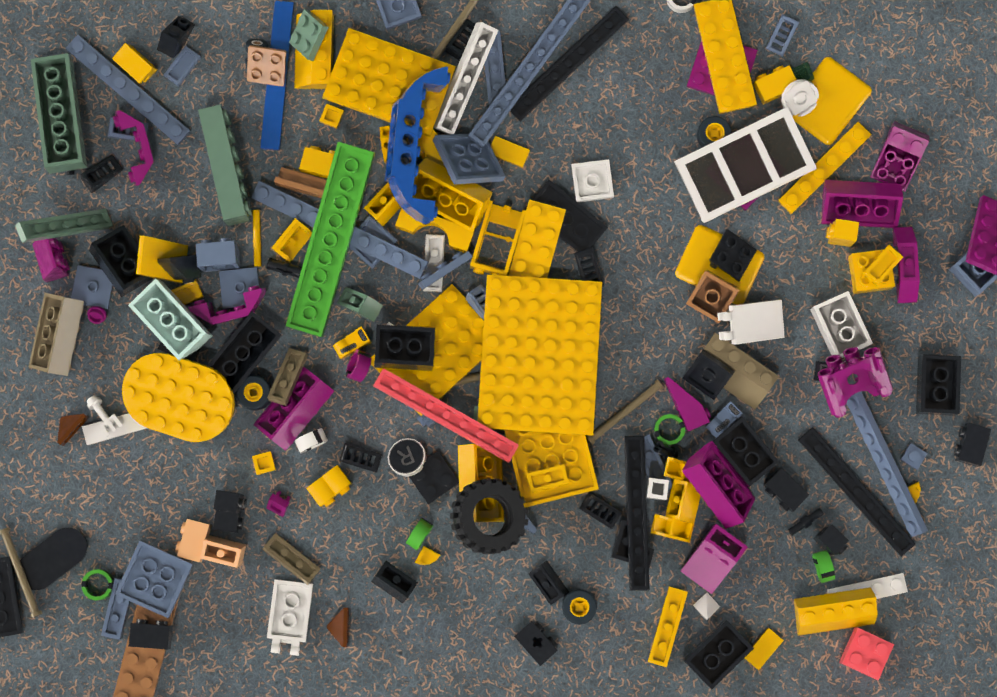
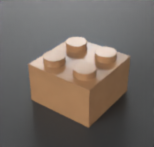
[686,270,740,323]

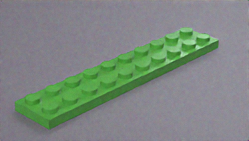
[286,142,375,337]

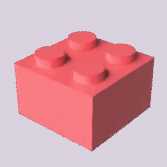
[839,627,894,680]

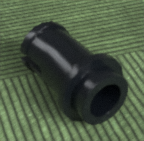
[654,441,678,460]

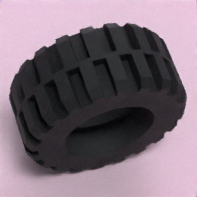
[450,478,529,554]

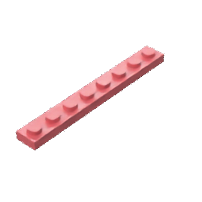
[373,368,519,463]

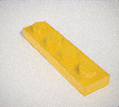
[647,586,688,667]

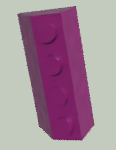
[821,180,903,228]
[253,367,334,451]
[682,441,756,529]

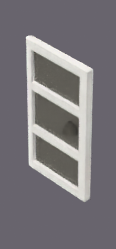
[674,107,817,223]

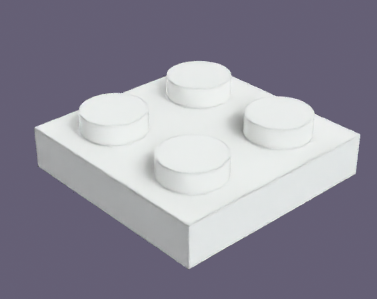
[571,159,614,202]

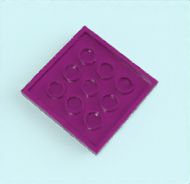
[966,195,997,275]

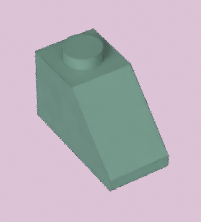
[337,287,383,322]

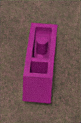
[664,377,711,432]

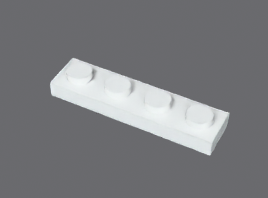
[827,573,908,599]

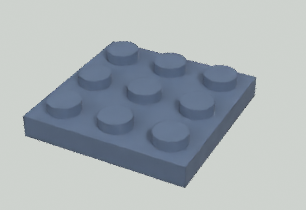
[433,134,506,185]
[115,541,194,618]

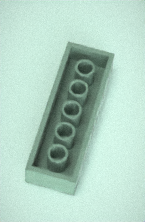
[30,53,87,174]
[198,105,252,226]

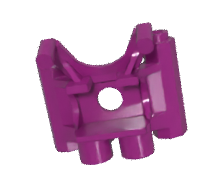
[818,347,893,418]

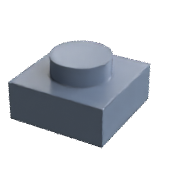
[900,443,928,470]

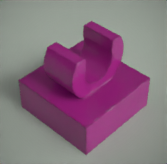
[266,491,290,517]

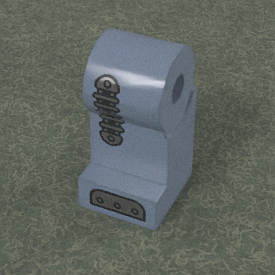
[706,401,743,438]

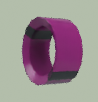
[346,349,371,382]

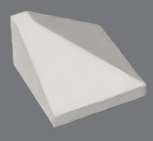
[693,592,720,620]

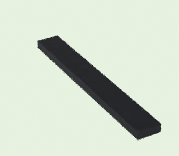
[510,6,629,122]
[798,427,916,557]
[624,436,650,591]

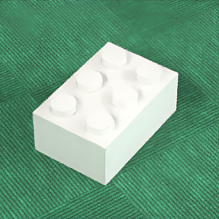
[810,291,873,358]

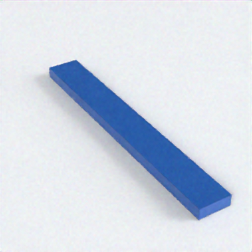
[260,1,294,151]

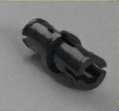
[266,257,302,278]

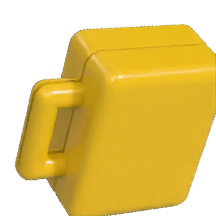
[792,57,872,145]
[675,225,764,305]

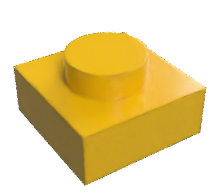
[319,104,344,129]
[252,451,276,475]

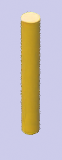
[252,210,262,267]

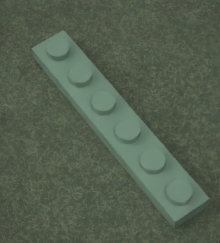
[15,209,113,243]

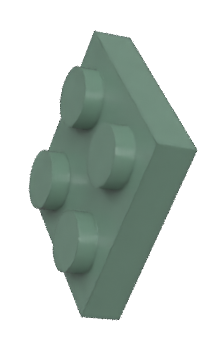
[289,9,329,61]

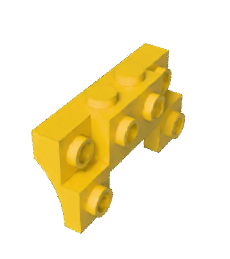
[650,457,701,543]

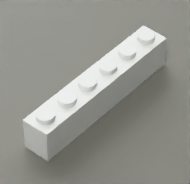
[434,22,498,135]

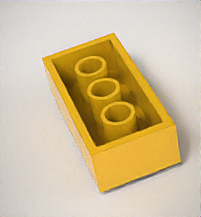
[412,158,493,232]

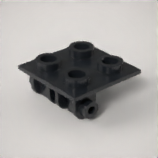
[709,229,757,282]

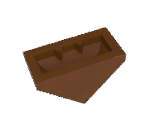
[57,413,90,446]
[327,608,349,647]

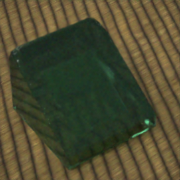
[792,62,814,81]

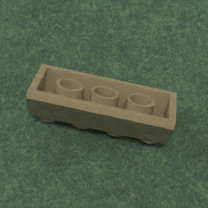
[28,293,84,376]
[704,333,779,410]

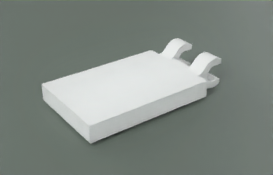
[718,299,785,344]
[267,580,314,656]

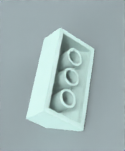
[128,278,213,361]

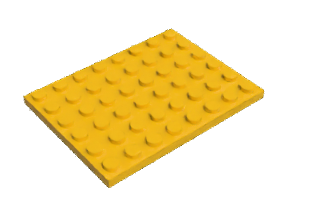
[477,275,602,436]

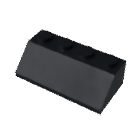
[207,311,282,394]

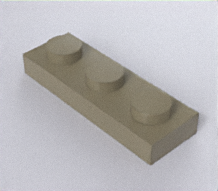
[267,348,308,406]
[262,533,321,585]

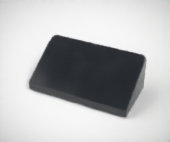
[528,561,569,605]

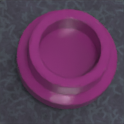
[87,306,107,324]

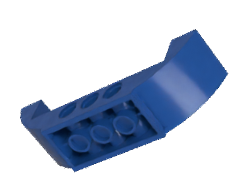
[385,67,450,225]

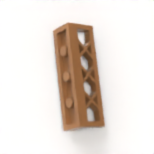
[274,167,327,199]

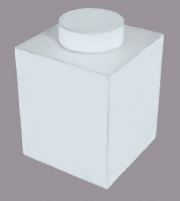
[646,478,669,501]

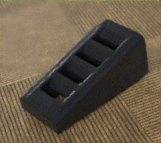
[445,19,475,61]
[80,155,123,193]
[574,247,604,287]
[339,443,383,473]
[579,492,622,530]

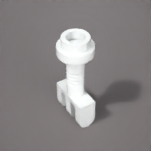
[87,395,122,436]

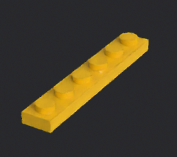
[778,122,872,214]

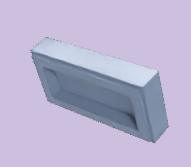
[163,45,201,87]

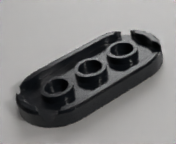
[20,528,88,590]

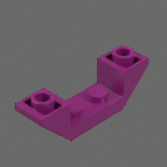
[113,110,154,186]
[892,227,920,303]
[188,285,267,325]

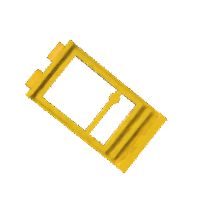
[470,200,526,276]

